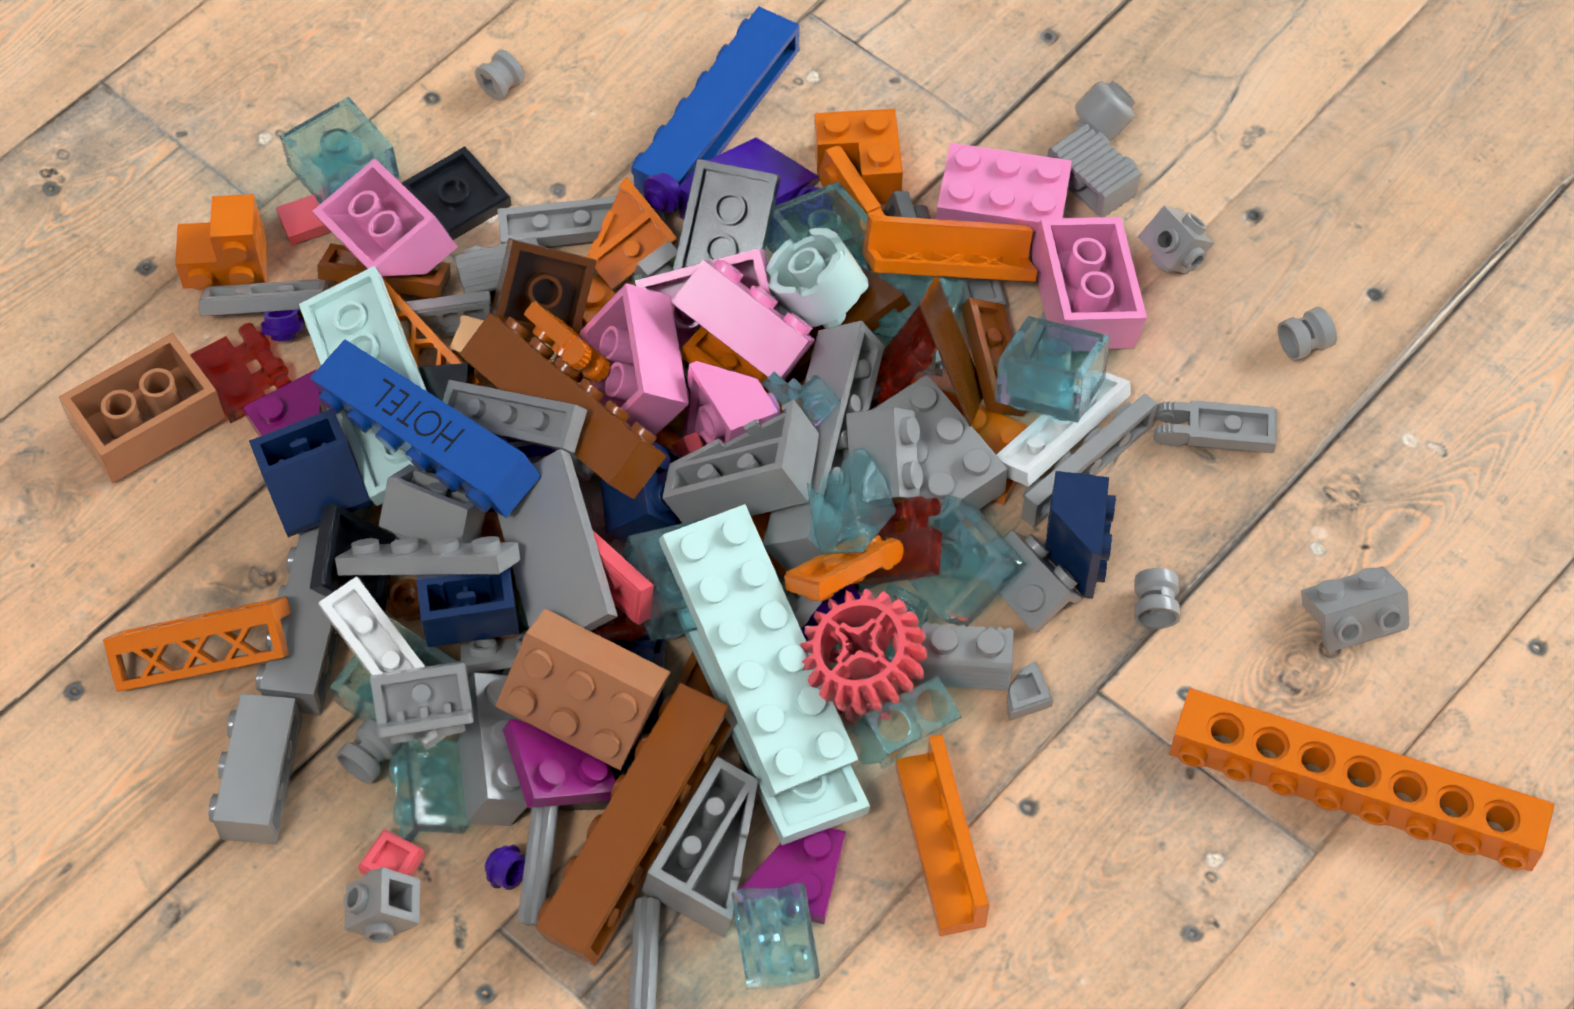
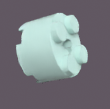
[766,228,869,329]

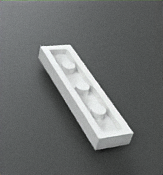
[996,368,1131,487]
[318,576,448,750]

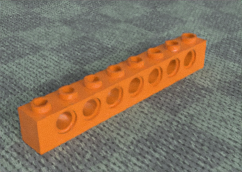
[1169,688,1555,871]

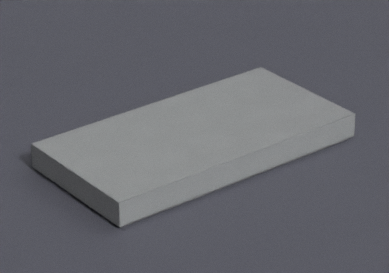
[497,449,618,631]

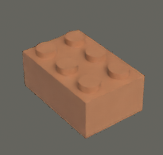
[59,333,226,484]
[495,609,670,770]

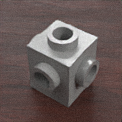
[1138,206,1214,274]
[344,867,420,943]

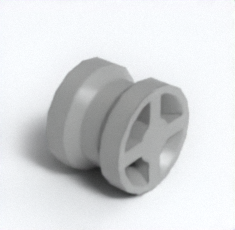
[474,49,525,101]

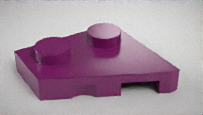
[243,369,322,437]
[502,719,616,808]
[735,828,846,924]

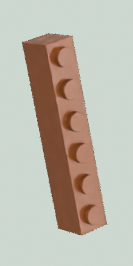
[459,313,666,499]
[535,683,737,966]

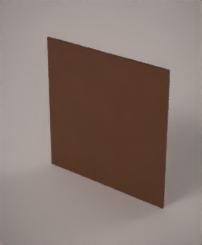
[919,275,983,427]

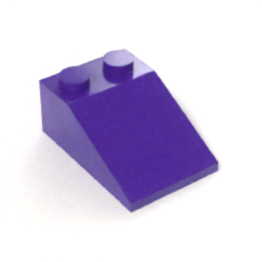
[679,137,819,232]

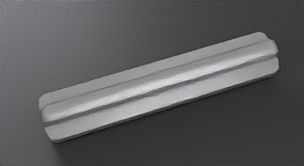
[518,805,559,926]
[628,897,661,1009]

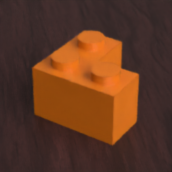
[814,108,903,204]
[175,194,268,290]

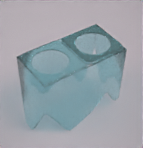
[807,448,896,554]
[852,676,961,770]

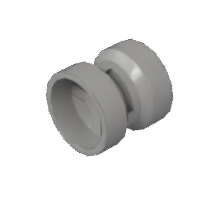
[1277,307,1337,361]
[1134,568,1180,629]
[336,719,401,784]

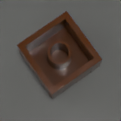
[491,238,597,334]

